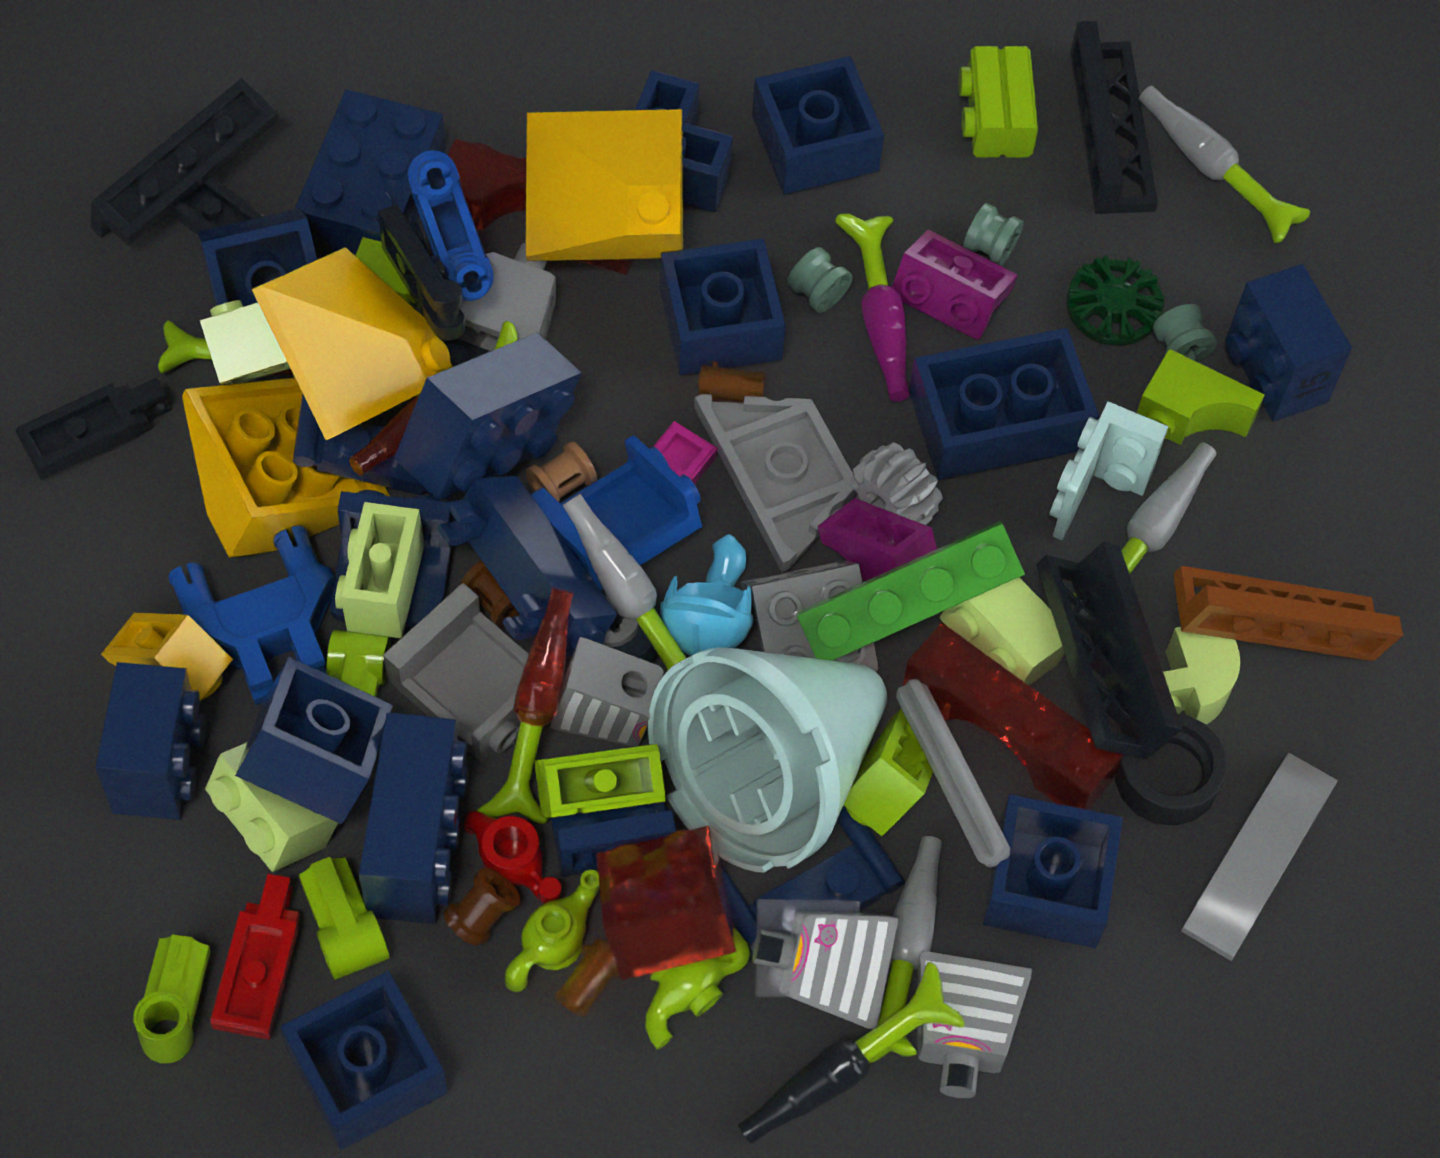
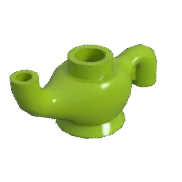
[505,870,601,992]
[645,928,751,1050]

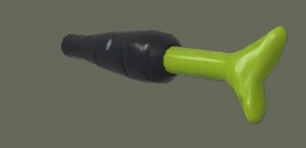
[738,962,965,1144]

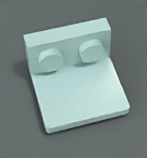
[1049,402,1169,541]

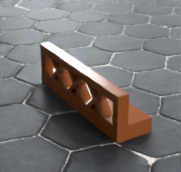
[1173,566,1403,661]

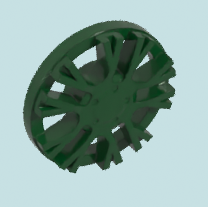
[1066,255,1165,345]

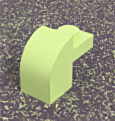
[1163,627,1240,724]

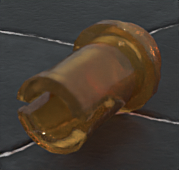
[697,361,765,402]
[554,939,624,1018]

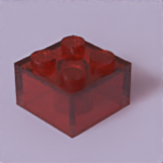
[596,826,737,980]

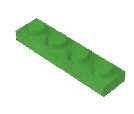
[796,521,1025,661]

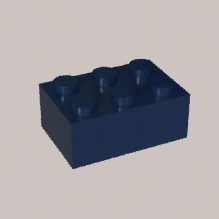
[295,89,446,255]
[909,328,1099,480]
[394,332,582,500]
[359,712,469,925]

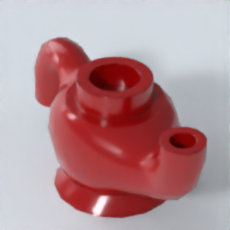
[463,811,561,904]

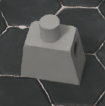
[458,243,556,352]

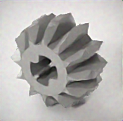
[850,442,943,525]

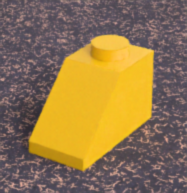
[101,612,233,701]

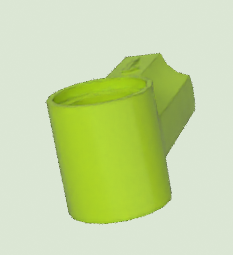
[326,629,391,697]
[299,857,390,981]
[134,934,211,1063]

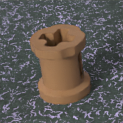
[526,441,597,503]

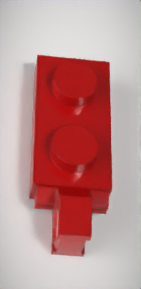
[210,874,300,1040]

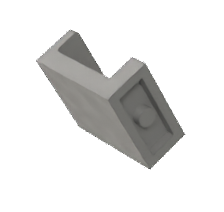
[383,583,560,763]

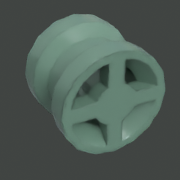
[963,203,1024,266]
[787,247,853,313]
[1152,304,1217,362]

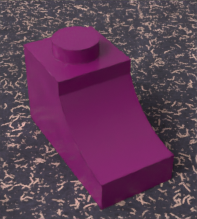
[817,498,937,582]

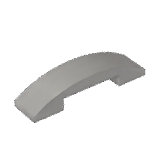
[1181,753,1338,961]

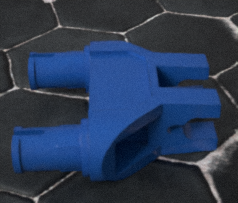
[407,150,493,301]
[168,525,335,705]

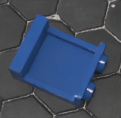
[531,435,702,590]

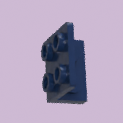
[550,802,676,877]

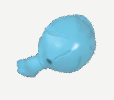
[660,534,753,656]

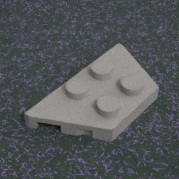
[694,394,857,572]

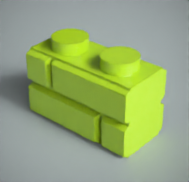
[958,46,1038,158]
[535,744,665,818]

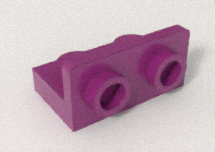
[892,229,1018,339]

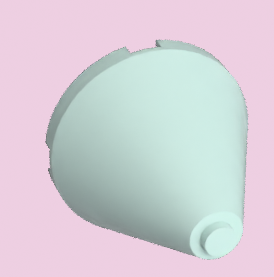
[648,647,887,873]

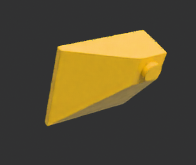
[526,109,683,261]
[252,247,453,440]
[182,378,390,558]

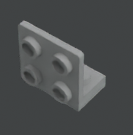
[740,560,878,672]

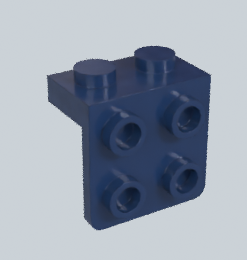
[330,490,453,628]

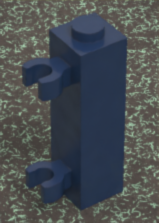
[436,476,617,659]

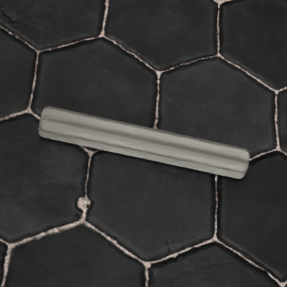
[896,679,1010,867]

